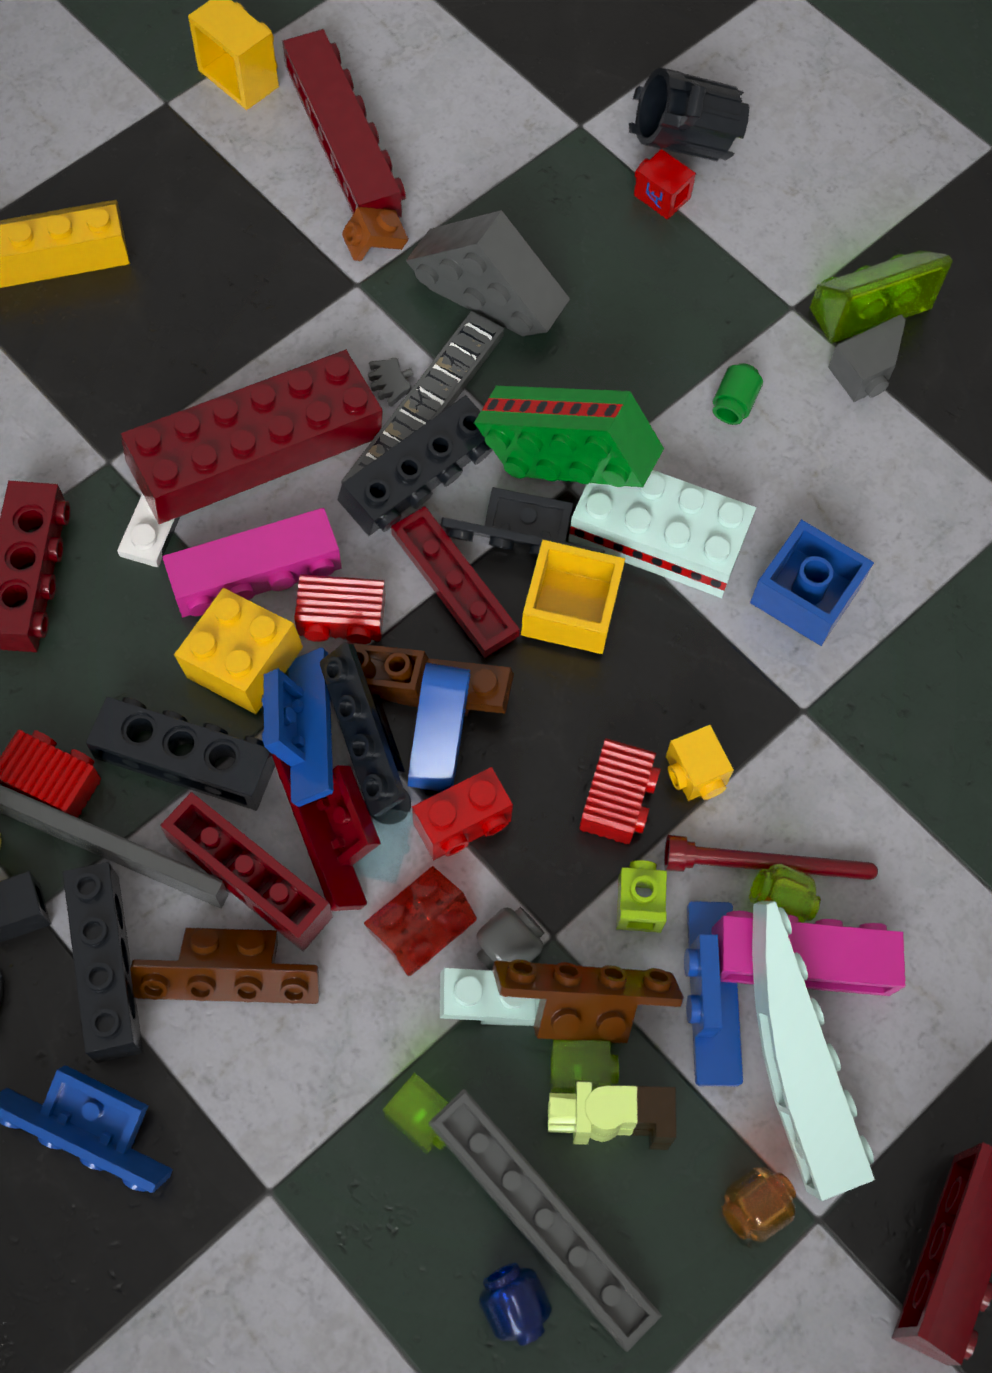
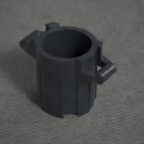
[629,68,749,161]

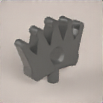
[368,357,413,406]

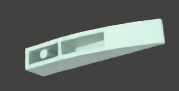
[752,901,875,1201]

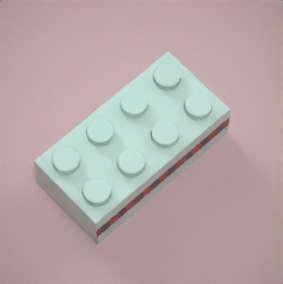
[568,470,756,598]

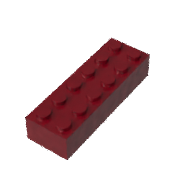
[121,349,383,524]

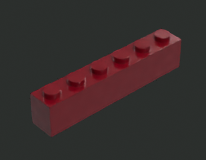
[282,29,406,218]

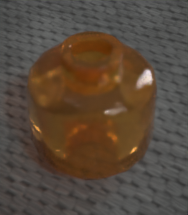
[722,1167,796,1243]

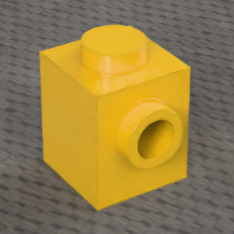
[666,725,734,801]

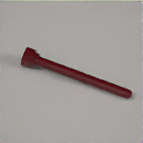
[664,835,878,880]

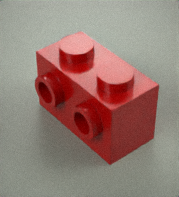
[412,767,513,861]

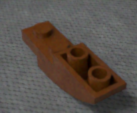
[343,642,514,716]

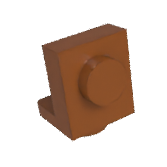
[342,207,409,261]

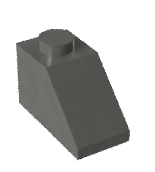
[828,314,906,402]

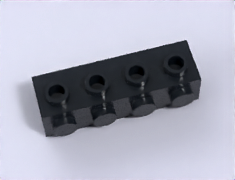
[337,395,493,536]

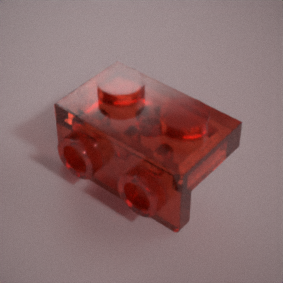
[364,866,477,976]

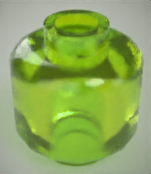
[749,864,821,923]

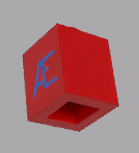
[634,149,696,220]

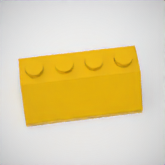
[0,200,130,288]

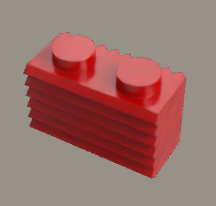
[294,574,386,644]
[0,730,101,818]
[579,738,661,844]

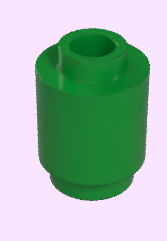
[712,363,763,425]

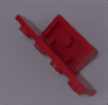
[272,754,381,911]

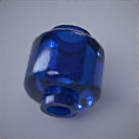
[479,1263,552,1346]

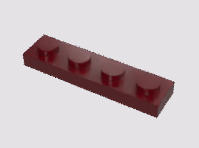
[391,506,520,658]

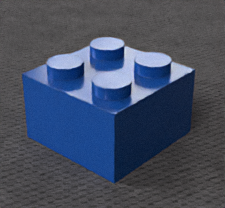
[750,519,874,646]

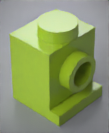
[616,860,667,933]

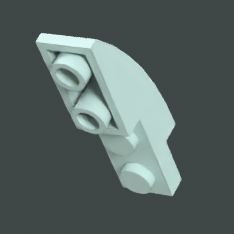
[440,968,540,1026]

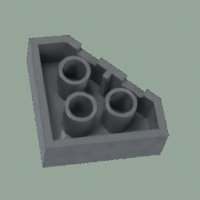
[406,210,570,336]

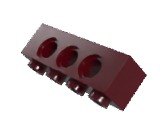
[0,480,70,652]
[160,792,333,952]

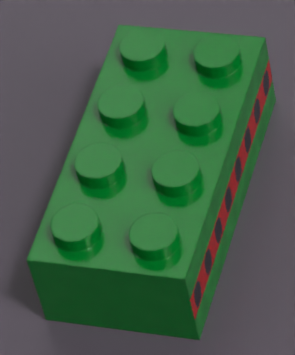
[474,386,664,488]

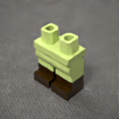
[548,1082,676,1150]

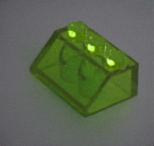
[810,250,953,343]

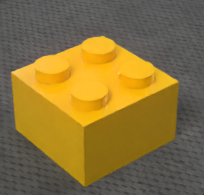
[188,0,279,110]
[521,539,625,654]
[174,588,303,714]

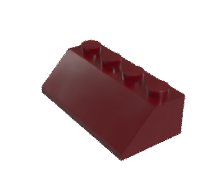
[892,1142,992,1366]

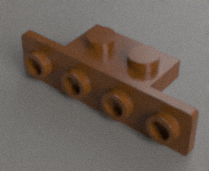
[130,928,320,1004]
[493,959,684,1043]

